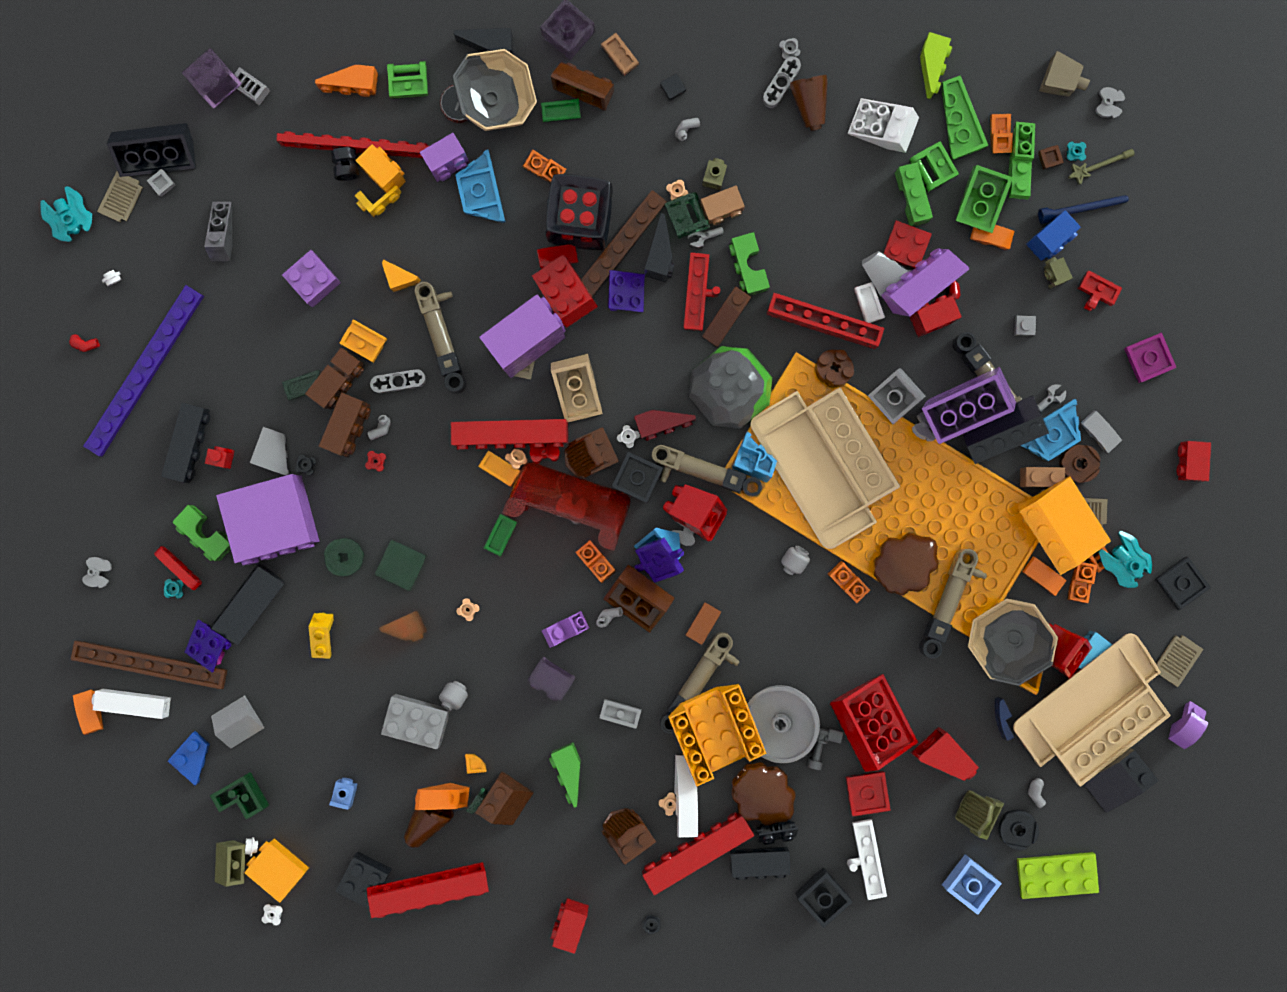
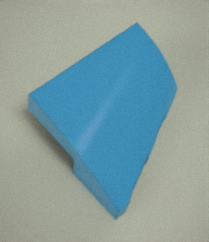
[732,432,777,483]

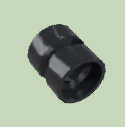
[331,147,359,181]

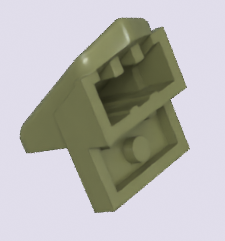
[955,790,1004,840]

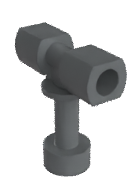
[806,728,843,770]

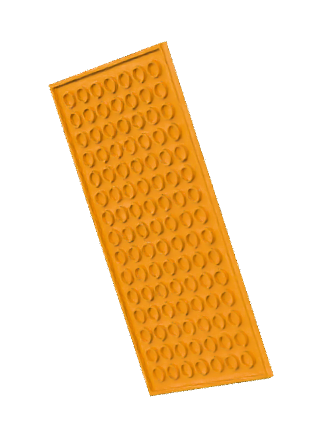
[725,352,1039,638]

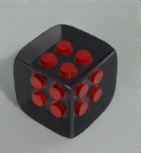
[545,174,613,250]

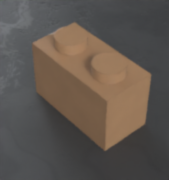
[700,185,745,225]
[1020,467,1065,488]

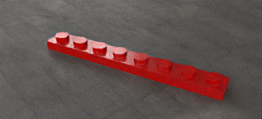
[277,131,429,158]

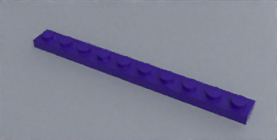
[83,285,204,457]

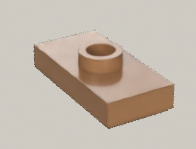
[601,33,639,76]

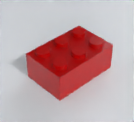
[532,254,598,328]

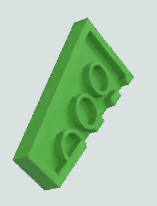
[941,75,988,161]

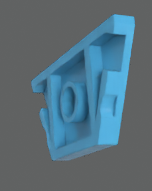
[455,150,505,223]
[1020,399,1081,461]

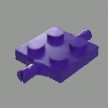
[634,537,684,583]

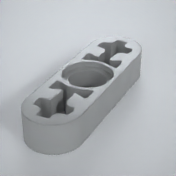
[763,56,801,108]
[370,369,427,394]

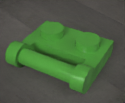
[387,61,428,99]
[909,141,959,192]

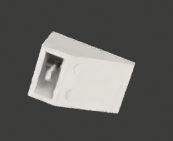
[848,98,919,153]

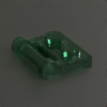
[665,192,710,239]

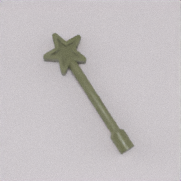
[1068,149,1135,185]

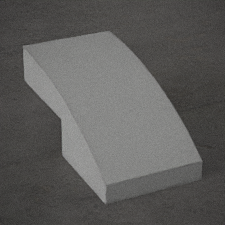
[1081,410,1122,453]

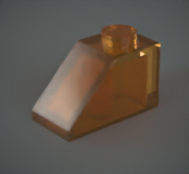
[379,611,427,642]

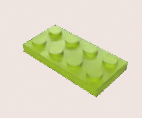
[1017,852,1099,899]

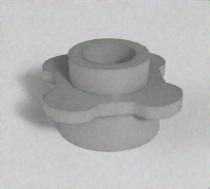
[779,38,800,59]

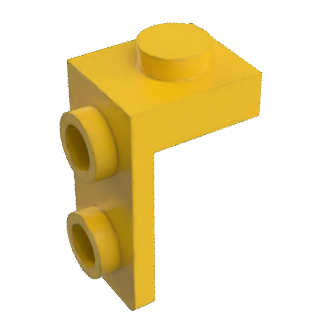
[355,185,402,217]
[309,613,334,659]

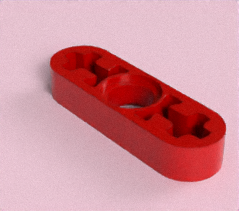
[154,546,202,590]

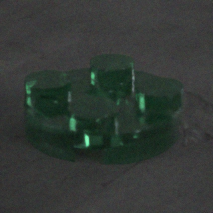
[324,538,364,576]

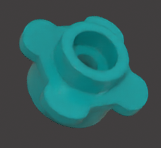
[1067,142,1086,161]
[164,579,184,599]

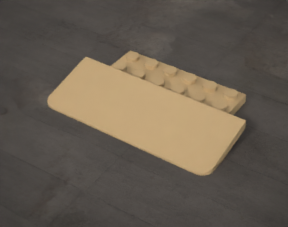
[751,387,901,549]
[1013,633,1171,787]

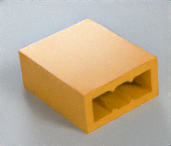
[244,838,309,903]

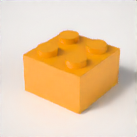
[356,144,406,193]

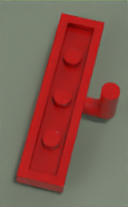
[684,253,720,331]

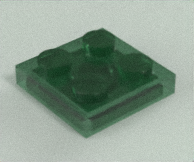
[375,540,427,591]

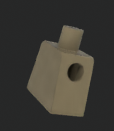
[1039,51,1090,97]

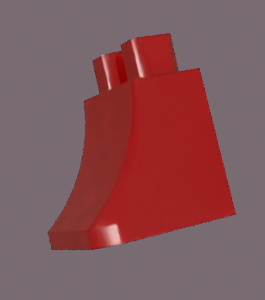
[663,484,727,542]
[1048,623,1093,678]

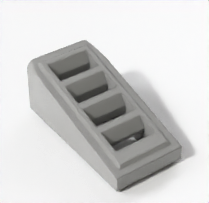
[228,67,270,105]

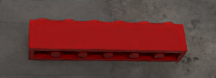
[766,293,884,349]
[451,419,568,450]
[642,812,754,895]
[367,862,489,918]

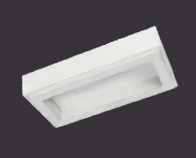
[854,282,885,323]

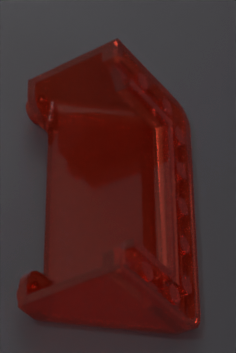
[502,462,631,551]

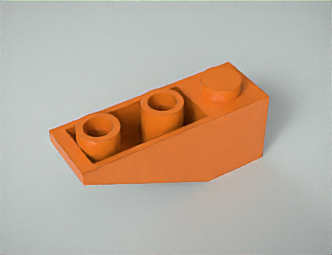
[315,65,378,97]
[415,783,470,810]

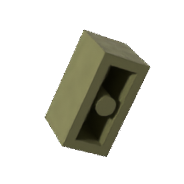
[215,840,246,887]

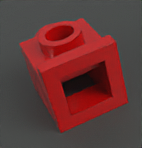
[205,446,235,469]

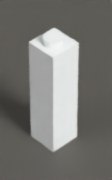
[92,689,171,719]

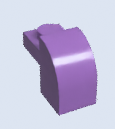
[1168,701,1208,749]

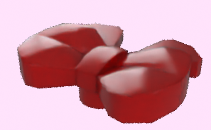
[529,444,560,464]

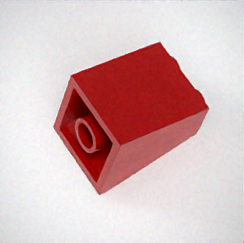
[910,727,979,781]

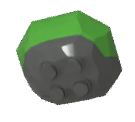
[689,346,772,429]

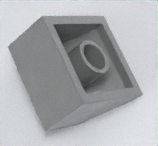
[868,368,926,424]

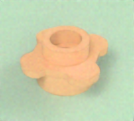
[666,180,688,202]
[505,449,527,469]
[456,598,479,621]
[659,792,676,816]

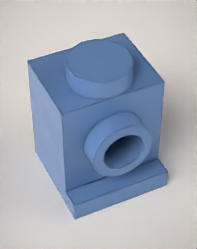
[329,778,358,810]

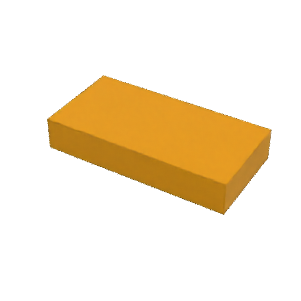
[478,450,521,487]

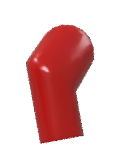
[947,280,961,301]
[69,334,100,352]

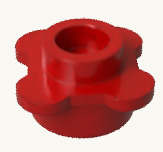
[365,451,386,472]

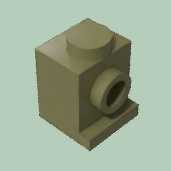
[702,158,727,191]
[1044,257,1073,289]

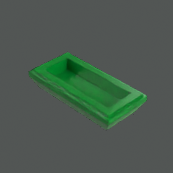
[541,99,581,122]
[484,514,517,557]

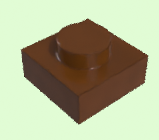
[1038,145,1064,170]

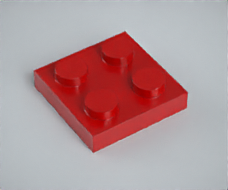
[883,220,932,269]
[846,771,891,816]

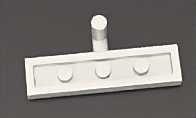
[847,819,887,900]

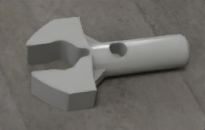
[687,227,724,249]
[1038,385,1066,412]

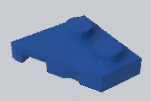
[168,731,210,785]

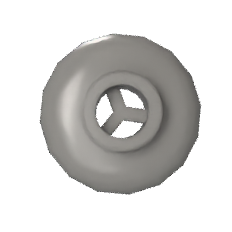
[781,546,810,575]
[439,681,468,711]

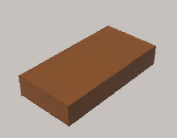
[686,602,721,645]

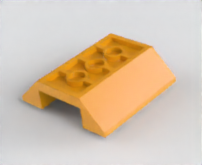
[668,684,767,787]

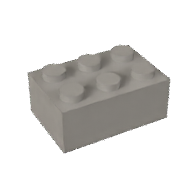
[381,694,450,749]

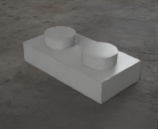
[599,699,642,729]

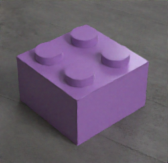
[420,133,470,182]
[282,250,341,308]

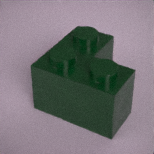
[210,772,269,820]

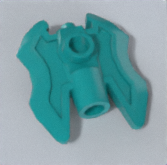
[40,186,92,242]
[1099,531,1152,588]

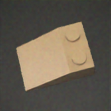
[551,354,603,422]

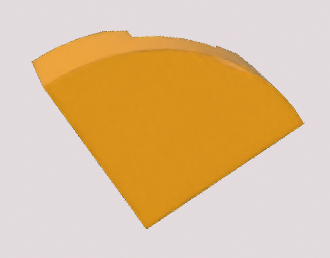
[465,754,487,774]

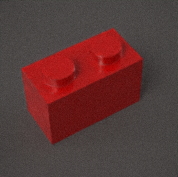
[1177,441,1211,482]

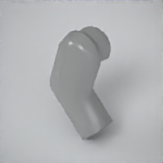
[675,118,700,141]
[367,415,391,441]
[596,607,623,628]
[1028,778,1046,808]

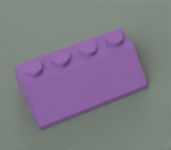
[882,248,969,317]

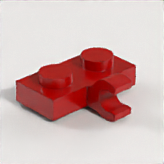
[1077,270,1122,312]

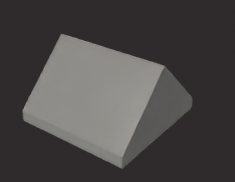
[211,696,264,748]

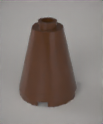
[790,75,828,131]
[404,809,454,848]

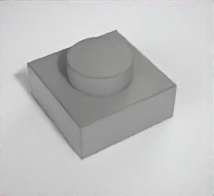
[147,169,176,197]
[1014,316,1036,336]

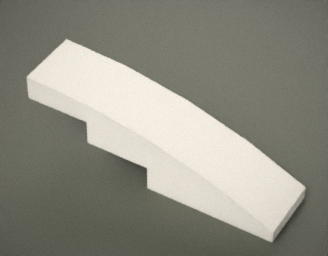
[674,755,698,837]

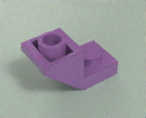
[542,611,589,648]

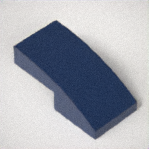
[995,697,1014,741]

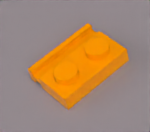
[340,319,387,363]

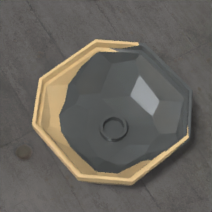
[452,49,537,131]
[968,598,1058,686]

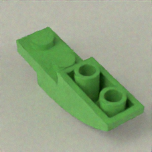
[1008,122,1035,200]

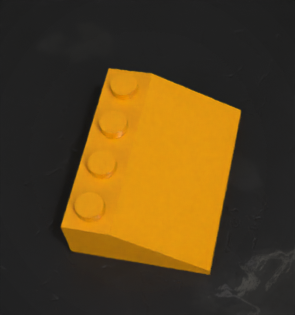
[1018,476,1111,575]

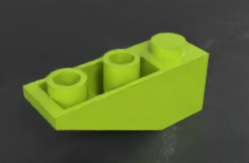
[920,32,952,99]

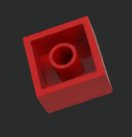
[910,295,962,337]
[550,898,589,954]

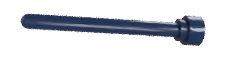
[1038,195,1129,224]

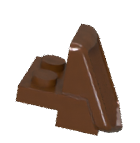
[564,427,619,479]
[601,808,656,865]

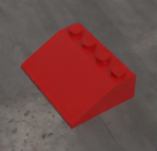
[830,674,918,772]

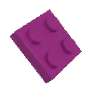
[1124,333,1177,383]

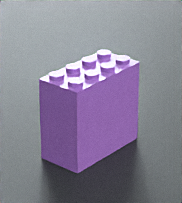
[479,294,566,378]
[922,367,1016,444]
[216,474,320,566]

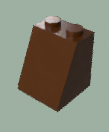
[476,772,534,825]

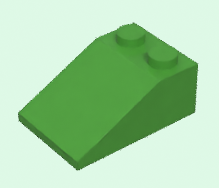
[955,165,1013,233]

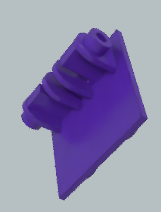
[608,270,645,312]
[185,620,231,672]

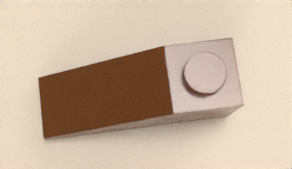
[702,286,751,348]

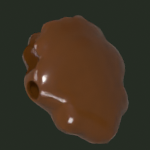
[874,532,939,596]
[731,762,796,826]

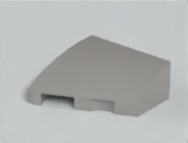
[862,251,911,297]
[250,427,289,475]

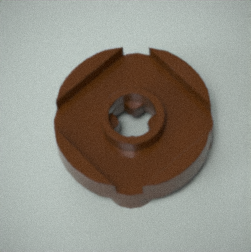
[815,349,854,388]
[1059,445,1101,483]

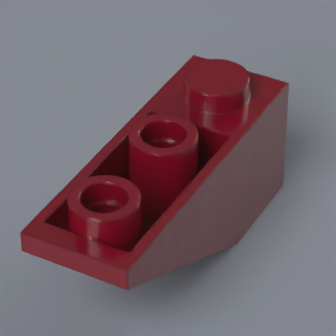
[634,410,696,441]

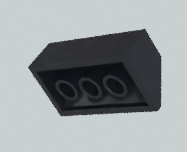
[107,123,196,177]
[963,395,1049,464]

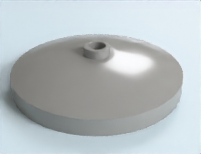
[747,685,820,763]

